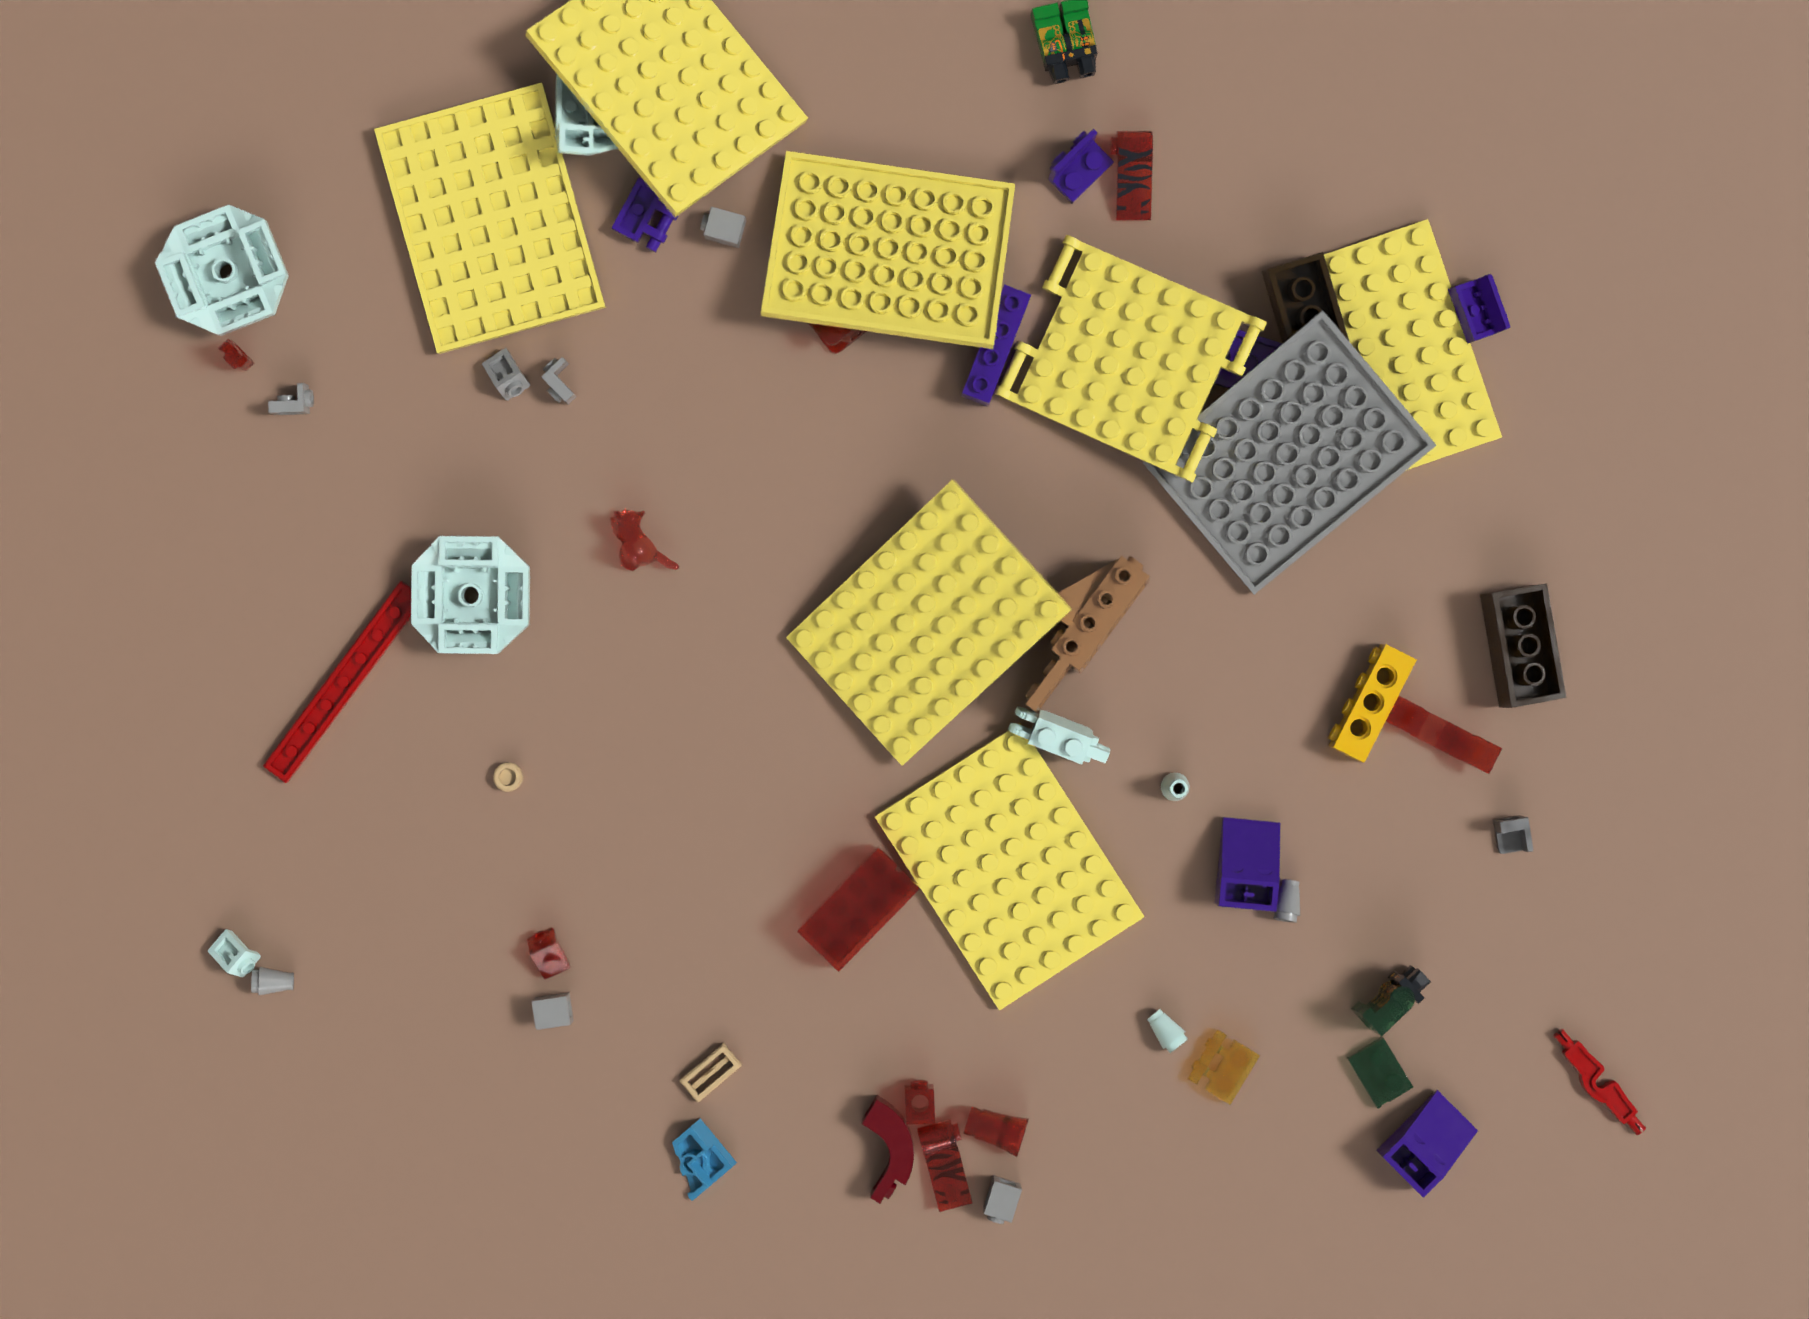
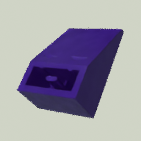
[1214,817,1280,912]
[1376,1090,1478,1198]

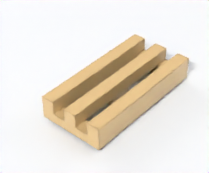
[679,1042,742,1102]

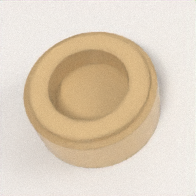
[493,762,523,792]

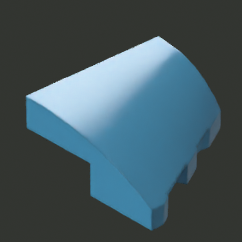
[672,1118,737,1201]

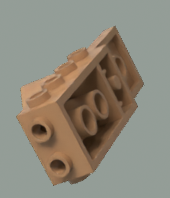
[1025,556,1150,713]

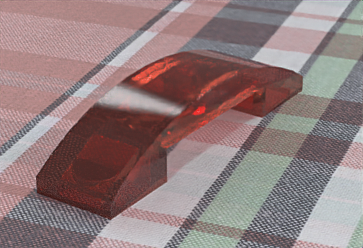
[1386,696,1503,774]

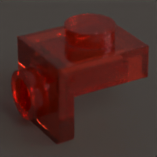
[527,928,571,980]

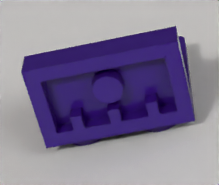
[1048,129,1114,204]

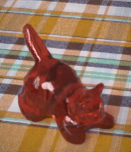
[610,509,679,571]

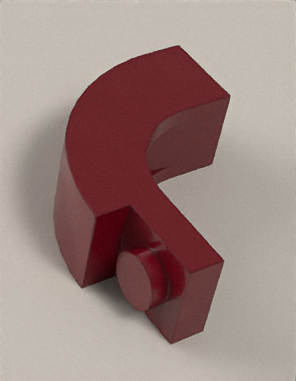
[862,1095,914,1204]

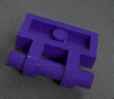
[612,177,679,253]

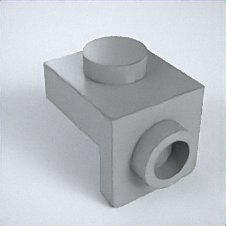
[541,357,577,404]

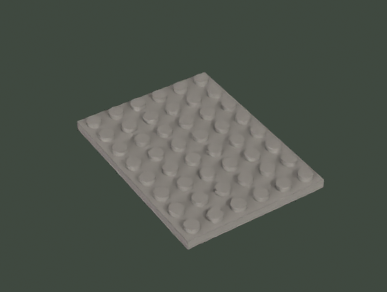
[1142,311,1436,595]

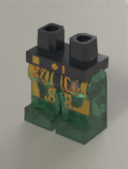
[1351,965,1431,1037]

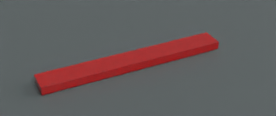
[263,581,411,783]

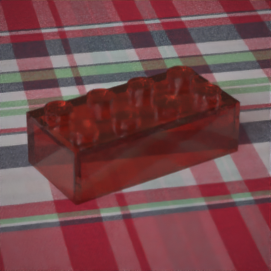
[797,845,920,972]

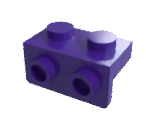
[1448,274,1510,344]

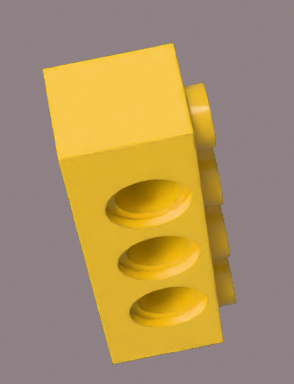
[1328,644,1417,763]

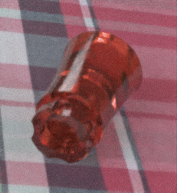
[963,1107,1029,1157]

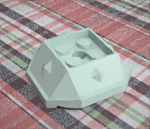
[155,205,289,336]
[411,536,530,654]

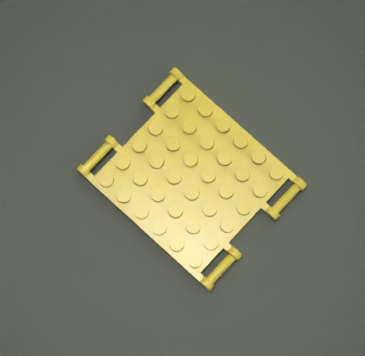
[994,235,1267,483]

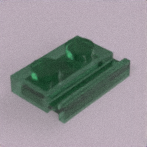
[1347,1037,1414,1109]

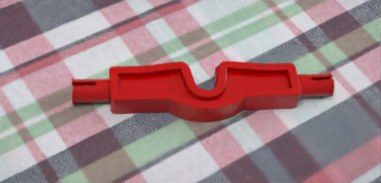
[1554,1029,1646,1135]

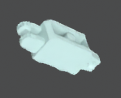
[1008,706,1110,765]

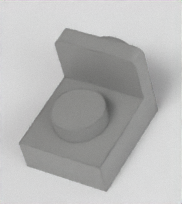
[482,348,530,400]
[268,383,314,415]

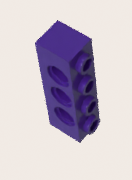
[961,284,1031,406]

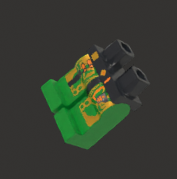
[1031,0,1098,84]

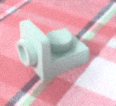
[208,929,261,977]

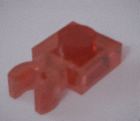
[218,339,255,371]

